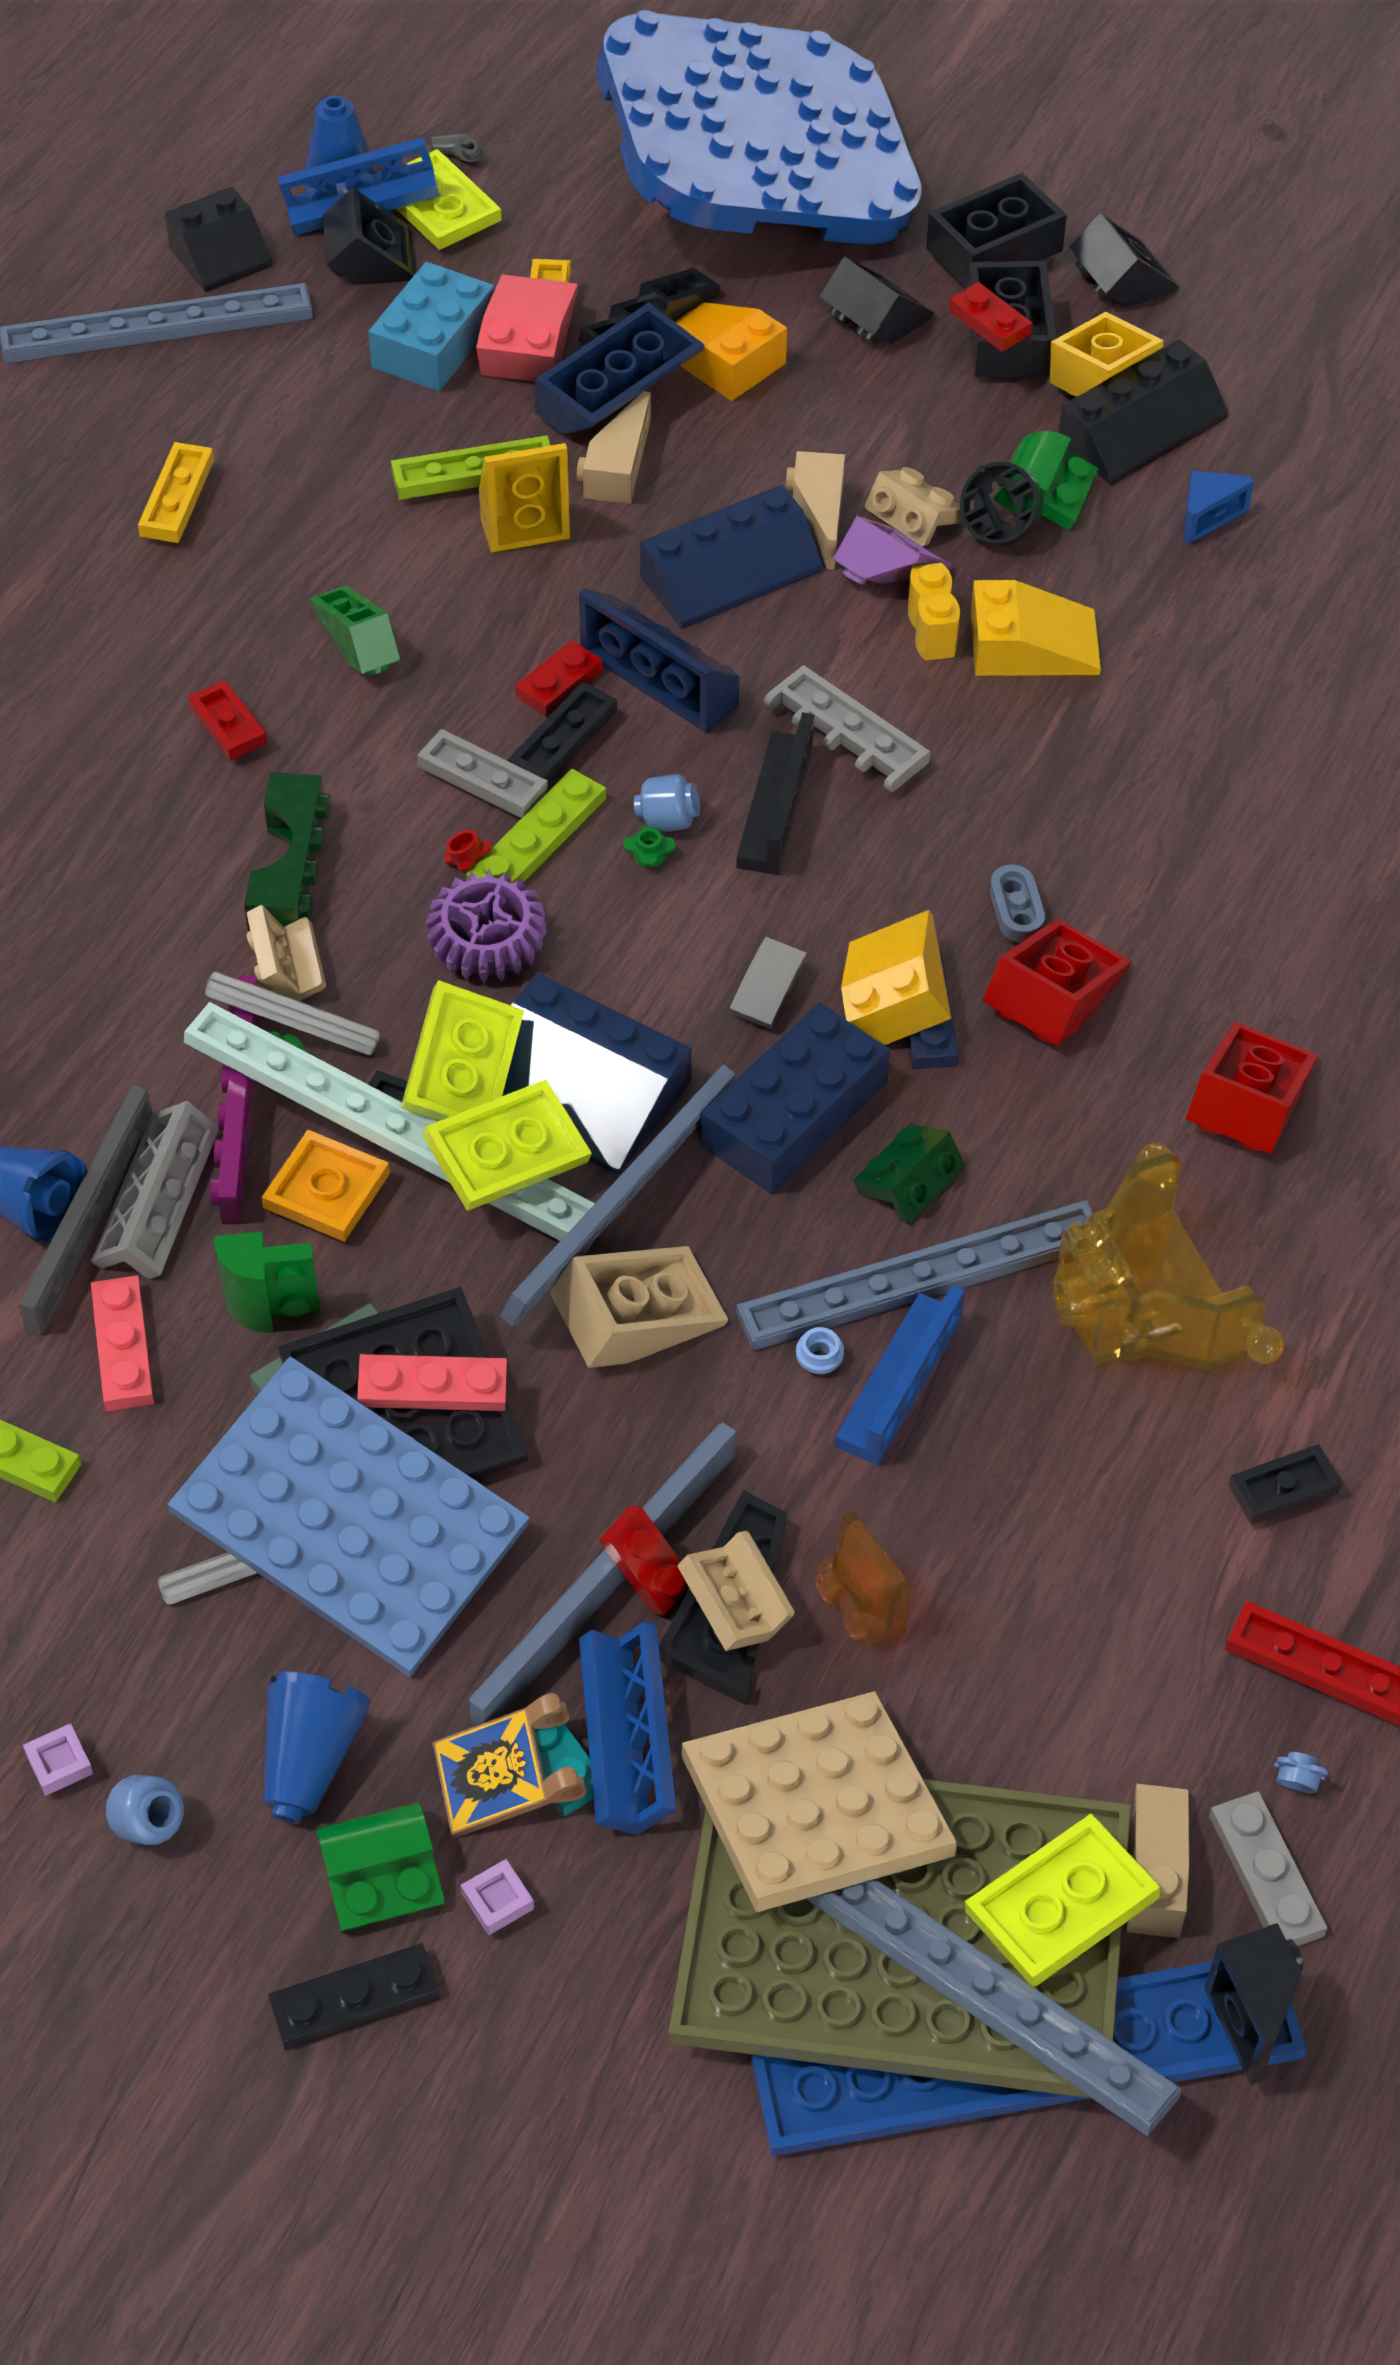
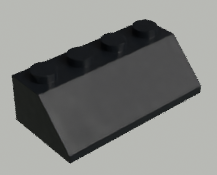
[1058,339,1228,485]

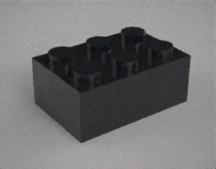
[926,173,1067,288]
[967,261,1056,378]

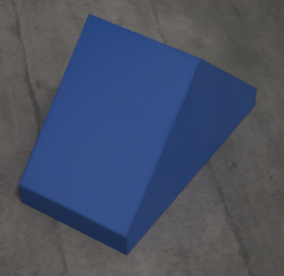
[1183,470,1254,544]

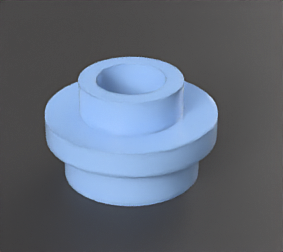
[796,1327,844,1374]

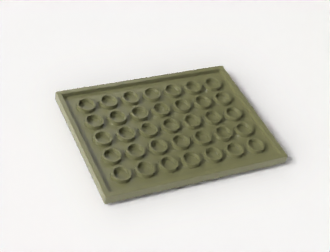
[668,1779,1131,2098]

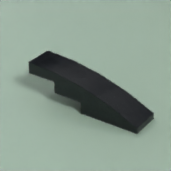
[578,268,721,346]

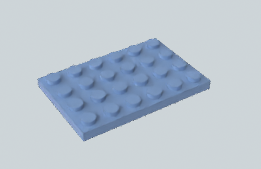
[167,1356,529,1678]

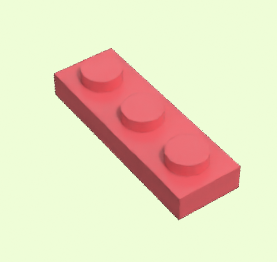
[91,1275,154,1412]
[357,1354,507,1411]

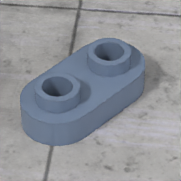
[990,864,1045,943]

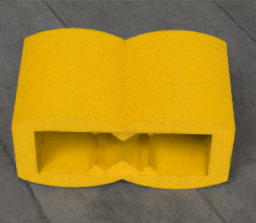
[908,563,960,660]

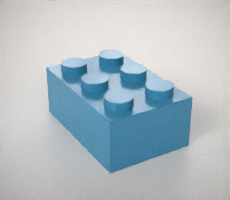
[368,261,494,392]

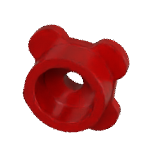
[444,830,493,872]

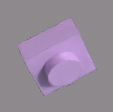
[23,1723,93,1796]
[461,1859,534,1936]

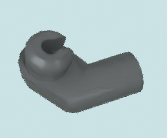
[430,133,483,163]

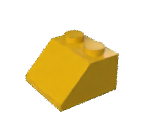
[1050,312,1163,397]

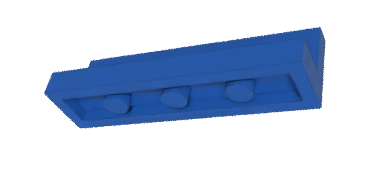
[278,137,440,236]
[835,1284,965,1466]
[579,1621,676,1835]

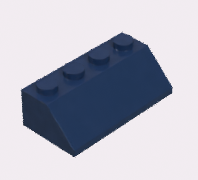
[535,302,704,434]
[640,485,823,628]
[579,588,740,733]

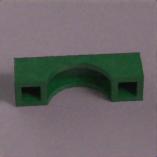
[244,772,331,932]

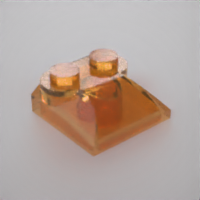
[814,1510,911,1645]

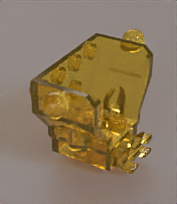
[1051,1142,1284,1371]

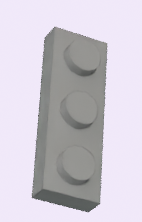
[417,729,548,818]
[1209,1791,1327,1946]

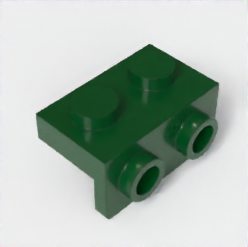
[853,1123,965,1223]

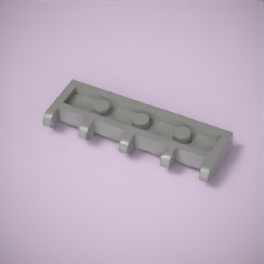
[763,665,930,792]

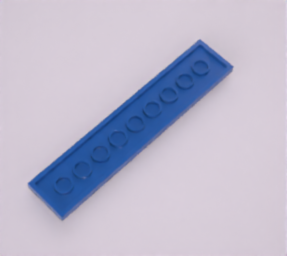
[749,1961,1307,2157]

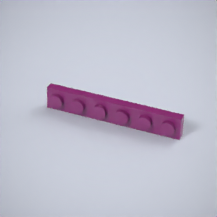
[210,976,260,1224]

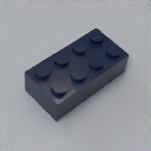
[701,1002,890,1194]

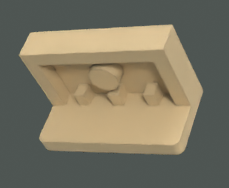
[865,467,962,546]
[246,905,326,1001]
[677,1531,794,1651]

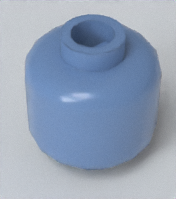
[634,774,700,833]
[106,1775,184,1845]

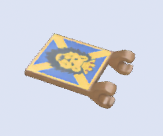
[433,1693,586,1838]

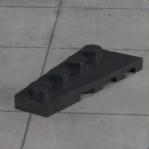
[659,1490,788,1704]

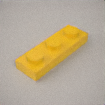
[138,442,214,543]

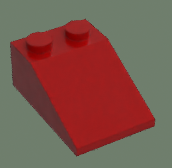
[982,918,1132,1046]
[1185,1021,1318,1154]

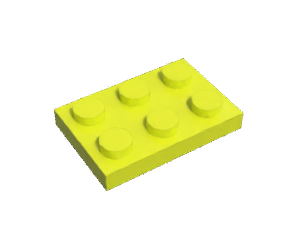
[396,149,502,250]
[401,980,524,1121]
[422,1079,592,1211]
[965,1814,1160,1988]

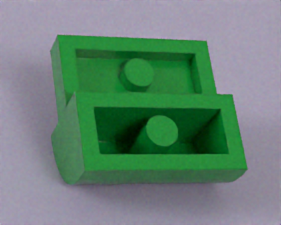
[992,431,1098,531]
[214,1231,320,1333]
[315,1802,445,1932]

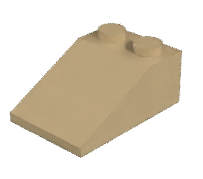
[550,1246,728,1368]

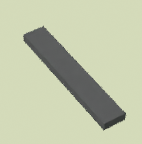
[19,1085,153,1335]

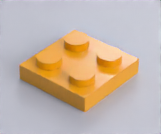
[261,1130,390,1242]

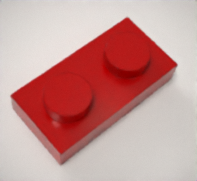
[949,282,1032,352]
[515,640,603,717]
[188,680,267,761]
[599,1506,689,1615]

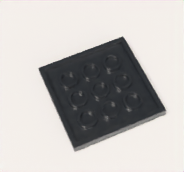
[277,1287,528,1479]

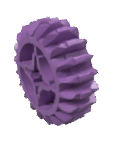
[426,869,547,984]

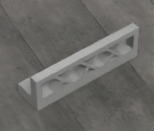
[90,1101,219,1279]

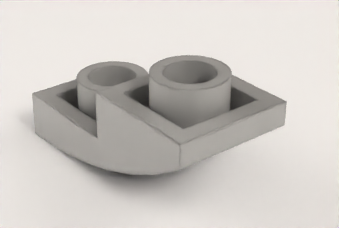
[730,937,807,1030]

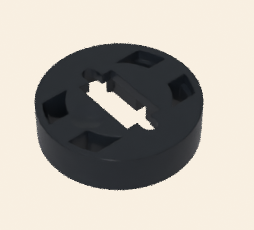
[960,461,1043,546]

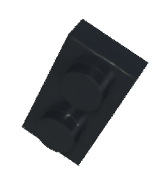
[1229,1444,1342,1525]

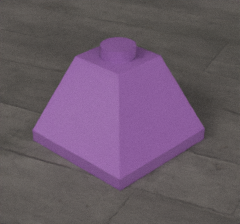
[833,516,953,585]

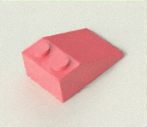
[476,274,578,382]

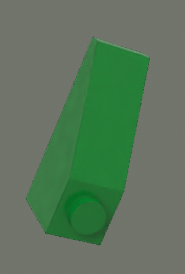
[309,585,400,675]

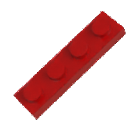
[1225,1600,1400,1726]

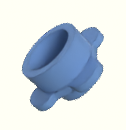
[1274,1752,1328,1793]

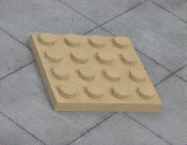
[682,1691,957,1912]

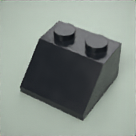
[165,186,272,292]
[323,187,415,285]
[1069,212,1179,307]
[820,256,935,344]
[1204,1923,1303,2085]

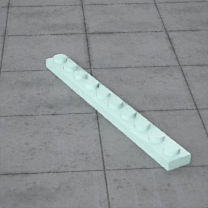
[184,1002,595,1254]

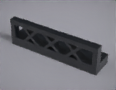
[736,712,815,876]

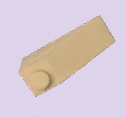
[577,391,651,504]
[786,451,845,570]
[1126,1783,1189,1938]

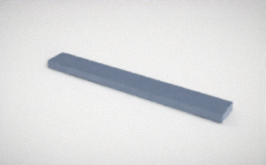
[0,283,313,363]
[499,1064,736,1327]
[736,1200,1105,1351]
[469,1422,736,1727]
[806,1879,1181,2137]

